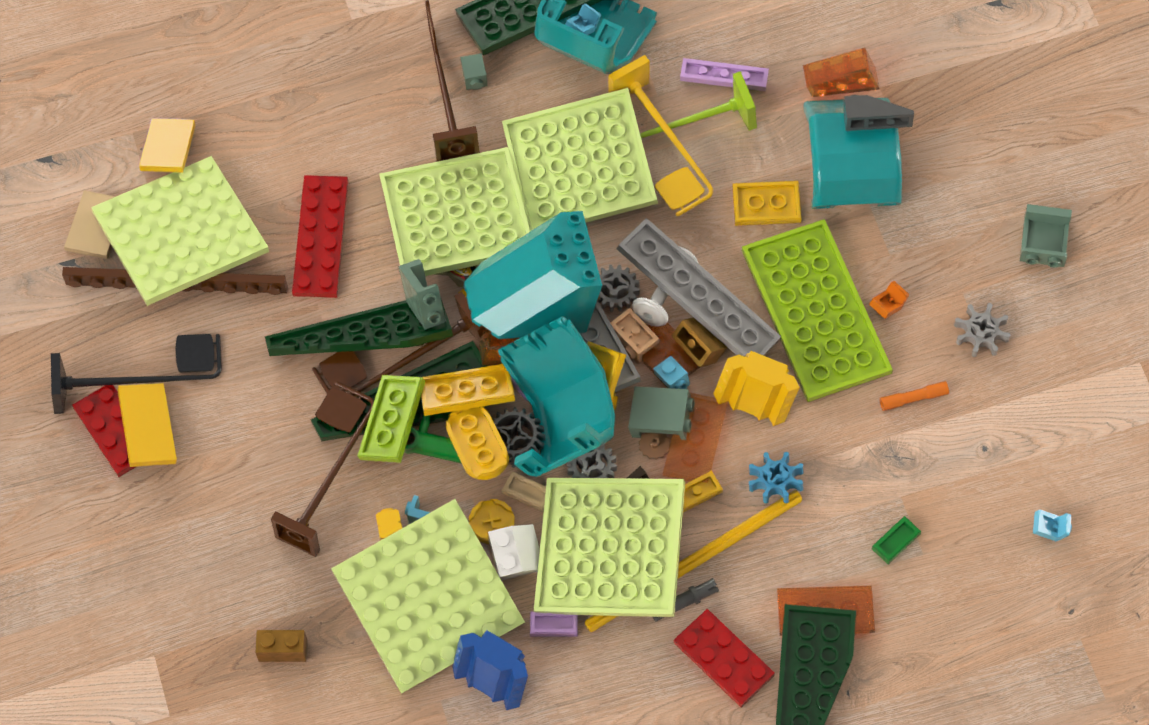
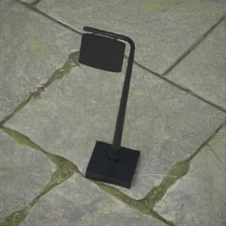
[51,334,222,414]

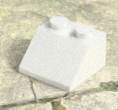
[488,524,540,581]

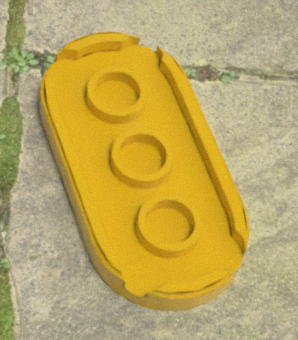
[446,407,509,480]

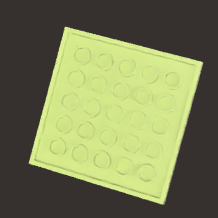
[502,88,658,231]
[379,147,530,276]
[91,156,269,306]
[534,478,685,617]
[331,499,525,693]

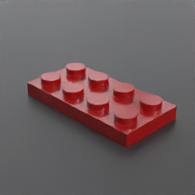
[72,385,135,478]
[674,609,775,707]

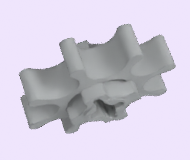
[954,303,1010,357]

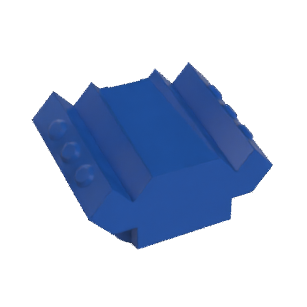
[452,630,528,710]

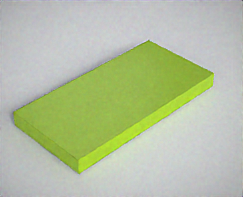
[357,375,425,463]

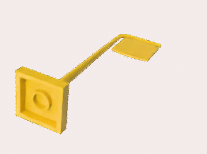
[608,55,713,216]

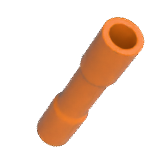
[879,381,949,411]

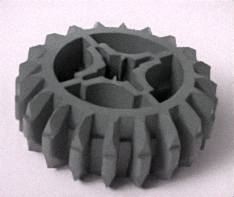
[492,407,546,468]

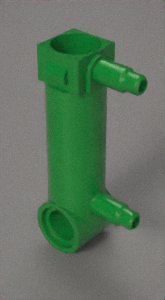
[404,415,462,464]

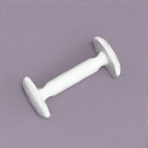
[632,246,699,326]

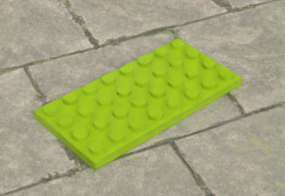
[741,219,893,402]

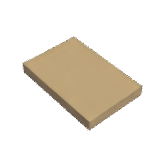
[64,190,115,259]

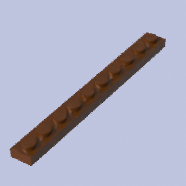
[62,267,288,295]

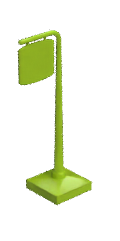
[640,71,757,139]

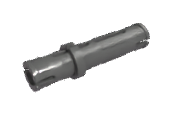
[652,578,719,622]

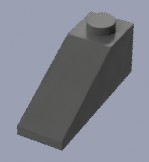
[843,95,914,131]

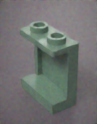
[1020,204,1072,268]
[398,259,446,329]
[628,386,695,440]

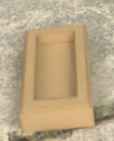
[502,471,546,512]

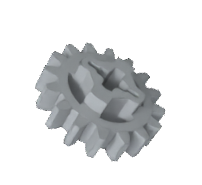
[598,265,640,312]
[567,444,617,478]

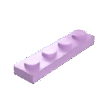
[680,58,769,92]

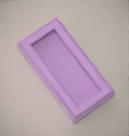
[530,612,578,637]

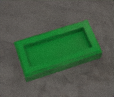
[872,516,921,565]

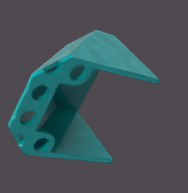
[463,211,602,339]

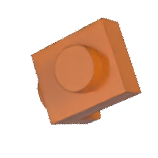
[869,281,909,319]

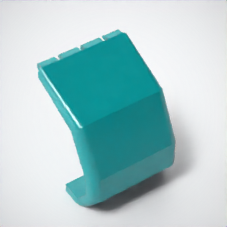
[534,0,657,74]
[803,97,902,209]
[498,316,615,477]

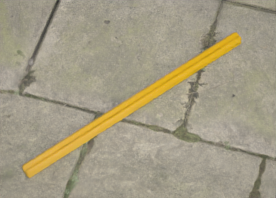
[585,490,802,632]

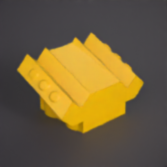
[713,351,800,426]

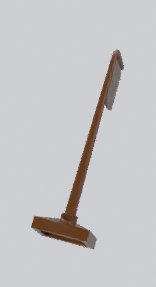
[425,0,480,162]
[312,291,492,396]
[271,381,374,557]

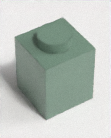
[460,53,487,90]

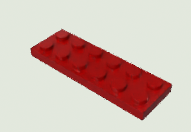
[292,175,348,298]

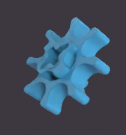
[749,452,804,504]

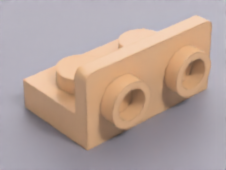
[610,308,659,364]

